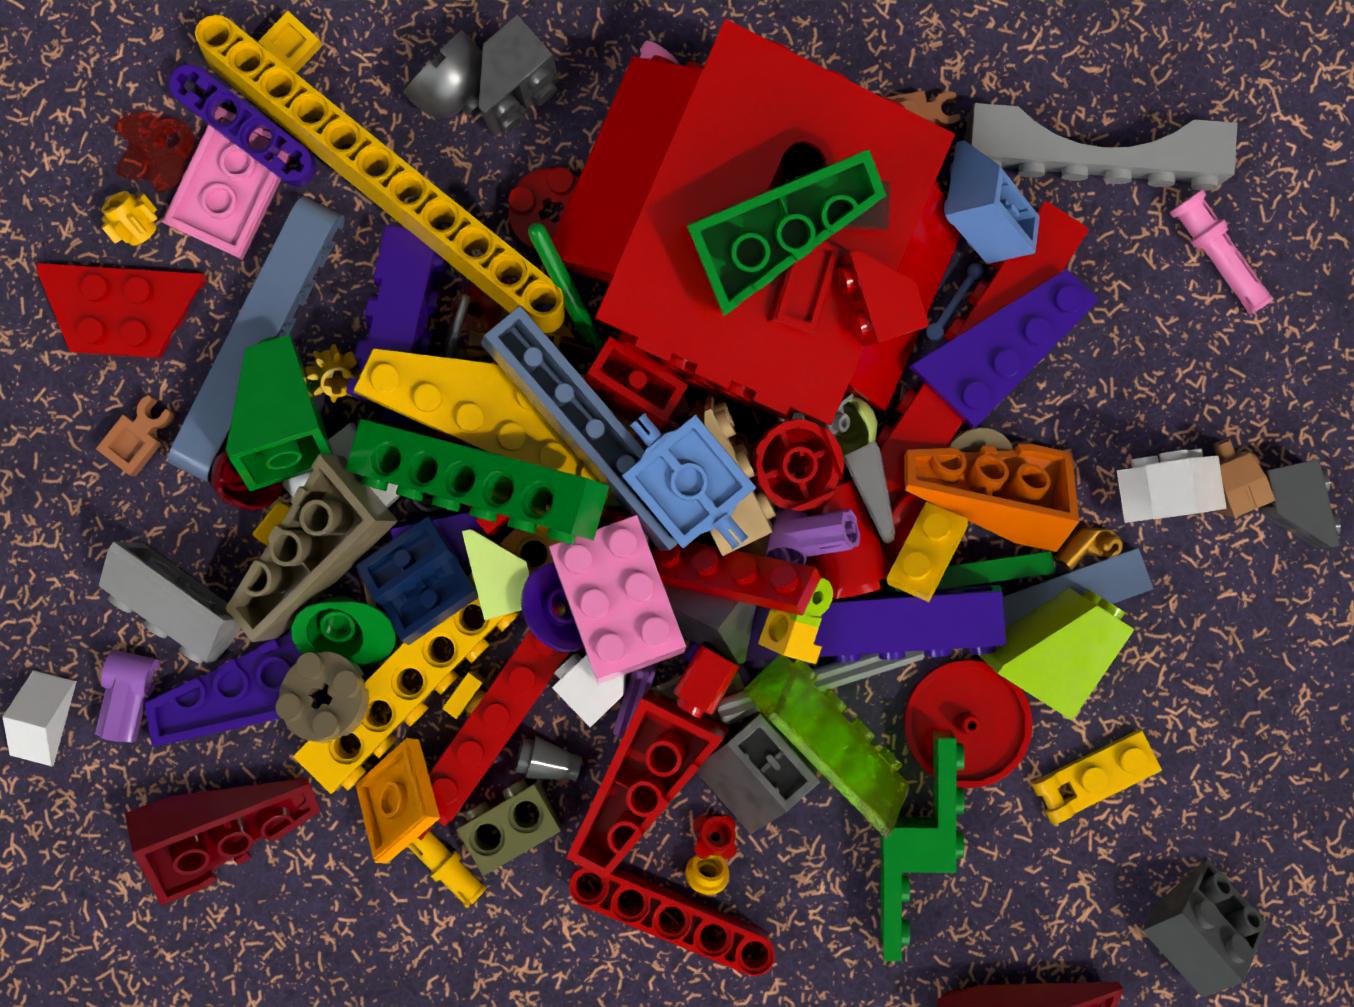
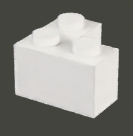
[1117,449,1227,523]

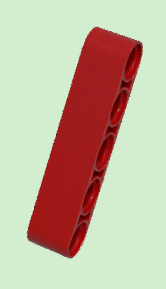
[569,865,775,976]

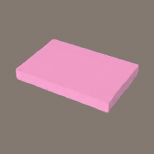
[162,106,291,260]

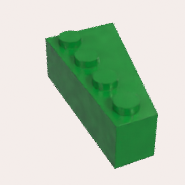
[686,149,887,316]

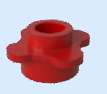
[693,815,737,860]

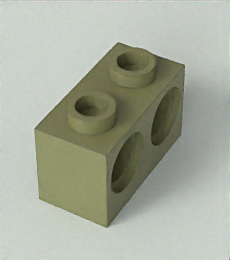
[456,778,564,876]

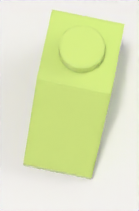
[462,529,536,620]

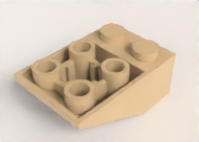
[704,395,776,556]

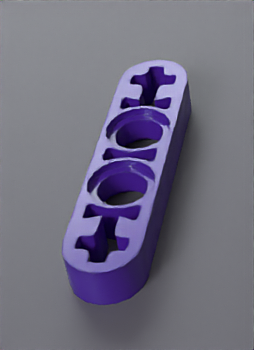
[169,64,316,187]

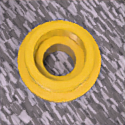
[685,855,729,895]

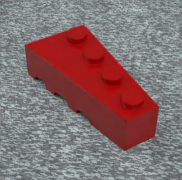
[566,689,730,879]

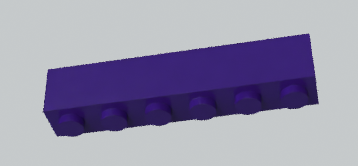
[745,585,1006,668]

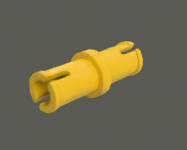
[407,831,487,908]

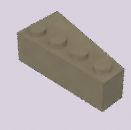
[225,454,398,642]

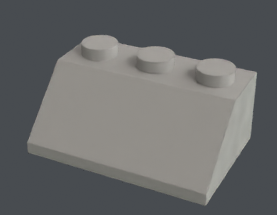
[99,541,241,664]

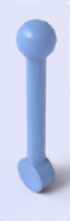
[926,263,984,341]

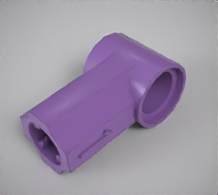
[766,509,860,565]
[95,649,160,743]

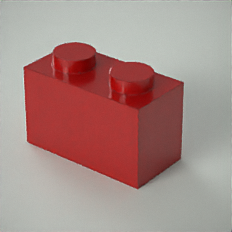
[583,336,688,433]

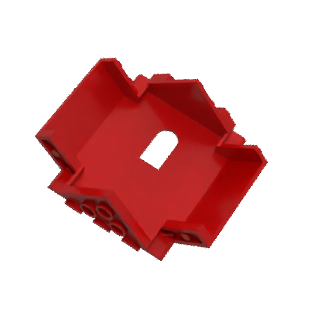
[552,18,961,425]

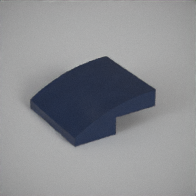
[356,516,479,645]

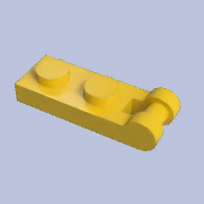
[1031,730,1162,824]

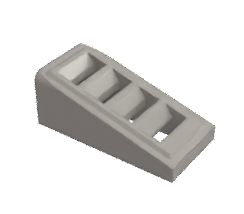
[844,442,895,544]

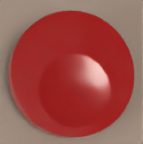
[903,660,1032,788]

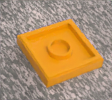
[356,738,440,863]

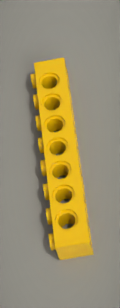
[293,504,562,794]

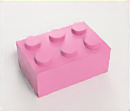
[549,515,686,685]

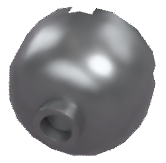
[403,30,483,118]

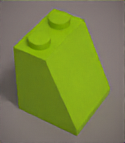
[979,588,1135,720]

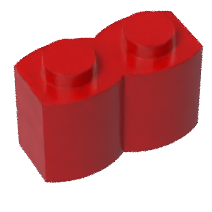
[673,644,740,718]

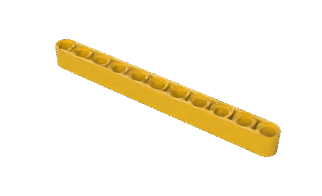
[195,15,565,334]

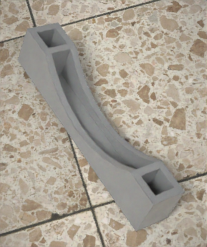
[966,103,1238,191]

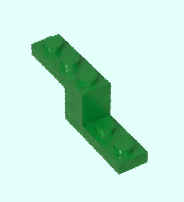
[880,730,964,961]

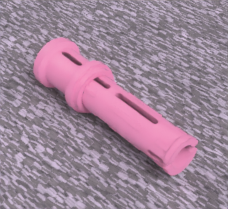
[1169,189,1274,315]

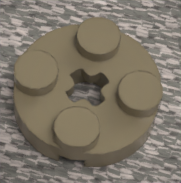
[276,652,369,743]

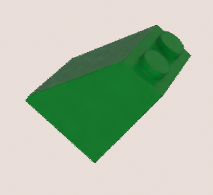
[226,334,333,492]

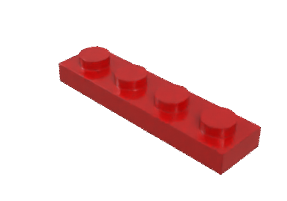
[652,542,821,616]

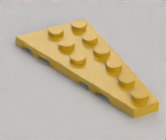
[354,349,636,505]

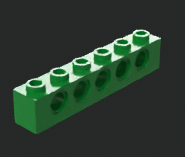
[345,419,609,545]

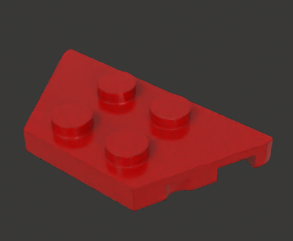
[36,263,207,359]

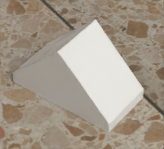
[3,670,77,766]

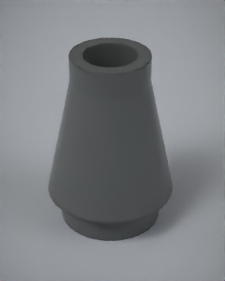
[514,735,582,781]

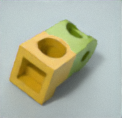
[758,577,833,664]

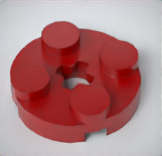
[508,167,579,252]

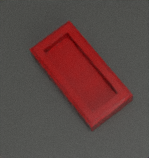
[769,240,843,336]

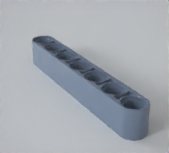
[168,196,345,483]

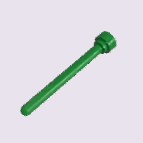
[528,223,604,361]

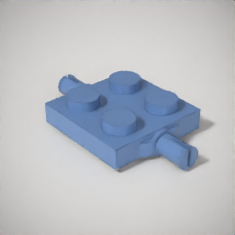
[622,413,756,549]

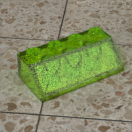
[743,654,909,838]

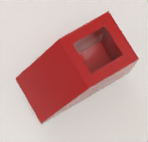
[836,250,930,346]

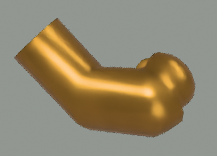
[1054,528,1123,571]

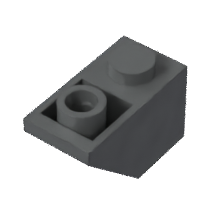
[1261,459,1341,548]

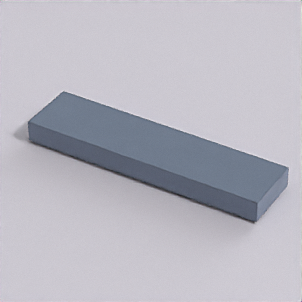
[1003,548,1154,628]

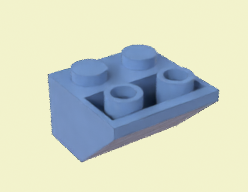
[944,140,1040,264]

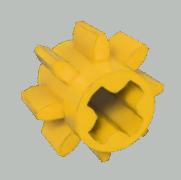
[101,191,157,246]
[305,344,360,403]

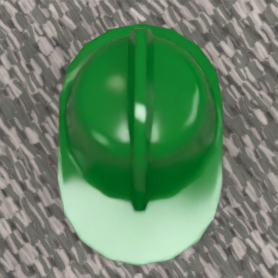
[291,596,396,664]

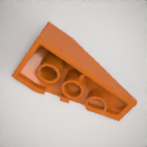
[904,444,1079,552]

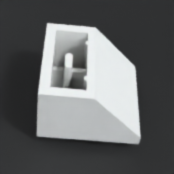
[552,652,627,727]

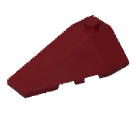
[124,778,321,906]
[936,982,1123,1007]

